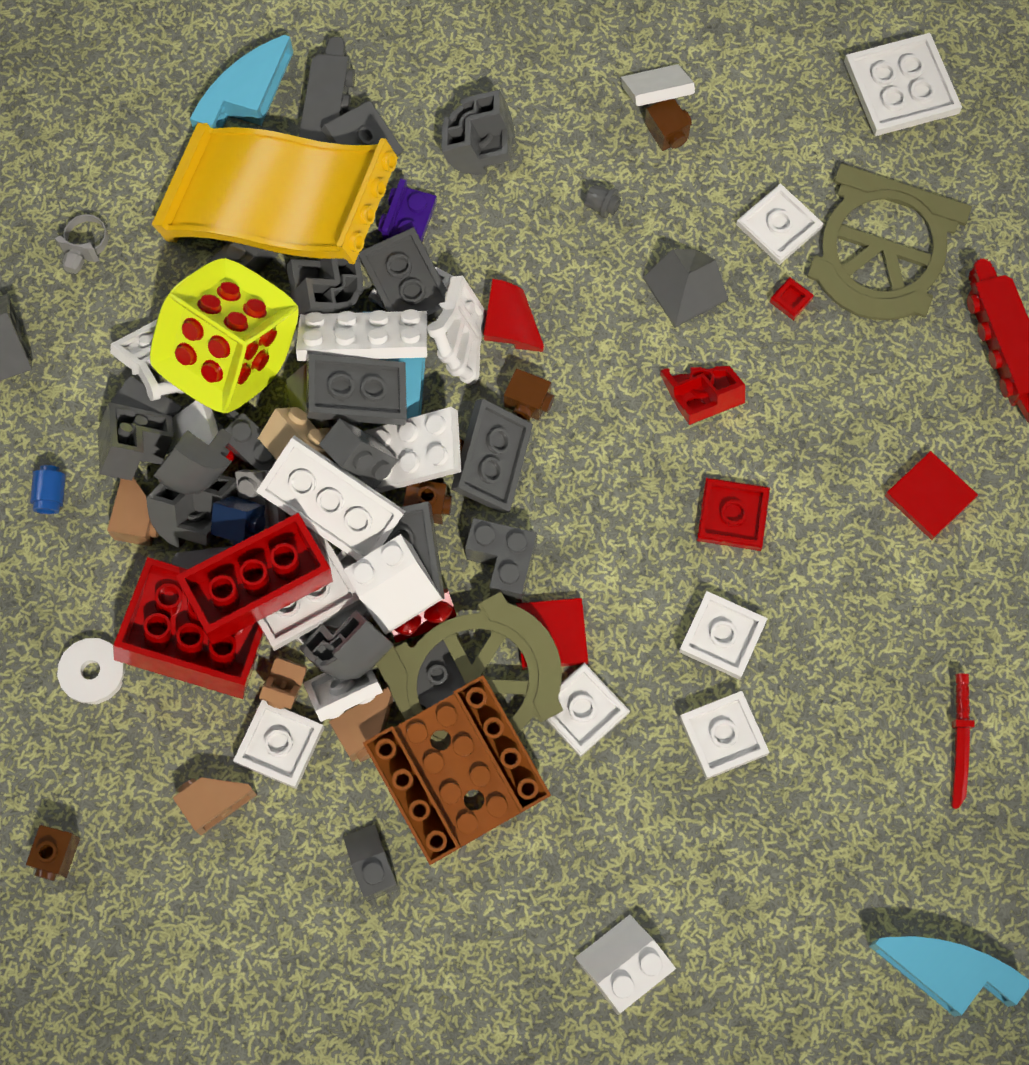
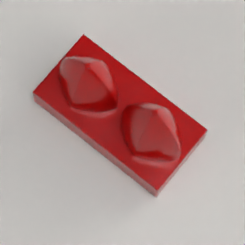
[392,588,457,643]

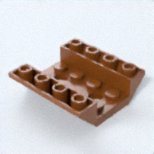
[363,675,551,865]

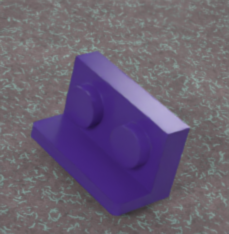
[378,178,437,242]

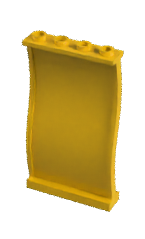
[152,123,398,264]

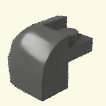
[441,89,516,175]
[286,255,363,318]
[154,428,232,494]
[146,475,238,548]
[299,610,394,681]

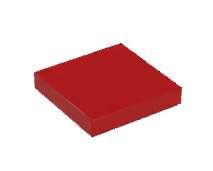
[885,451,978,540]
[697,478,770,551]
[516,598,589,670]

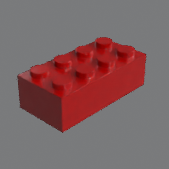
[176,512,333,645]

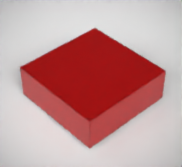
[769,277,814,321]

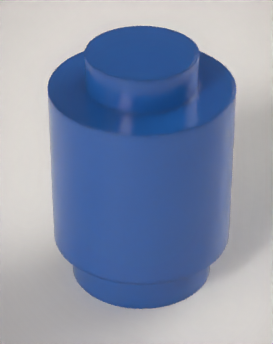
[30,465,66,514]

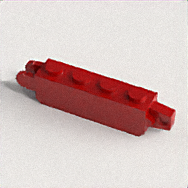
[967,258,1029,423]

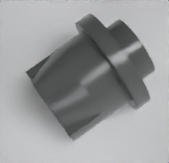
[584,184,621,218]

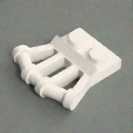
[427,275,487,385]
[110,320,184,401]

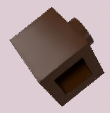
[645,98,692,151]
[504,368,555,420]
[403,481,453,524]
[26,825,80,881]

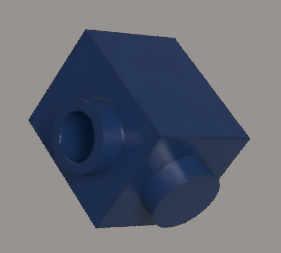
[211,496,266,545]

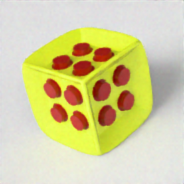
[150,258,299,413]

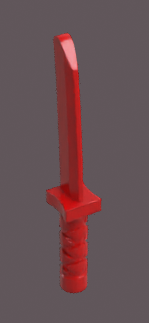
[951,673,975,809]

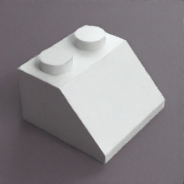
[344,534,443,634]
[575,915,676,1015]

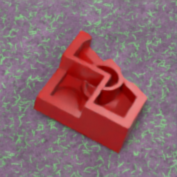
[484,278,544,352]
[660,366,745,425]

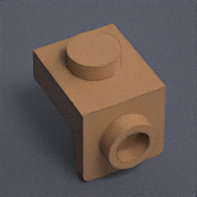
[259,656,307,709]

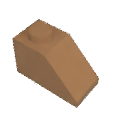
[107,477,159,547]
[329,687,393,762]
[173,777,257,835]

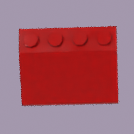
[113,557,264,699]

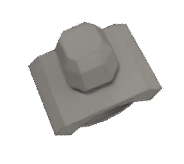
[55,214,109,274]

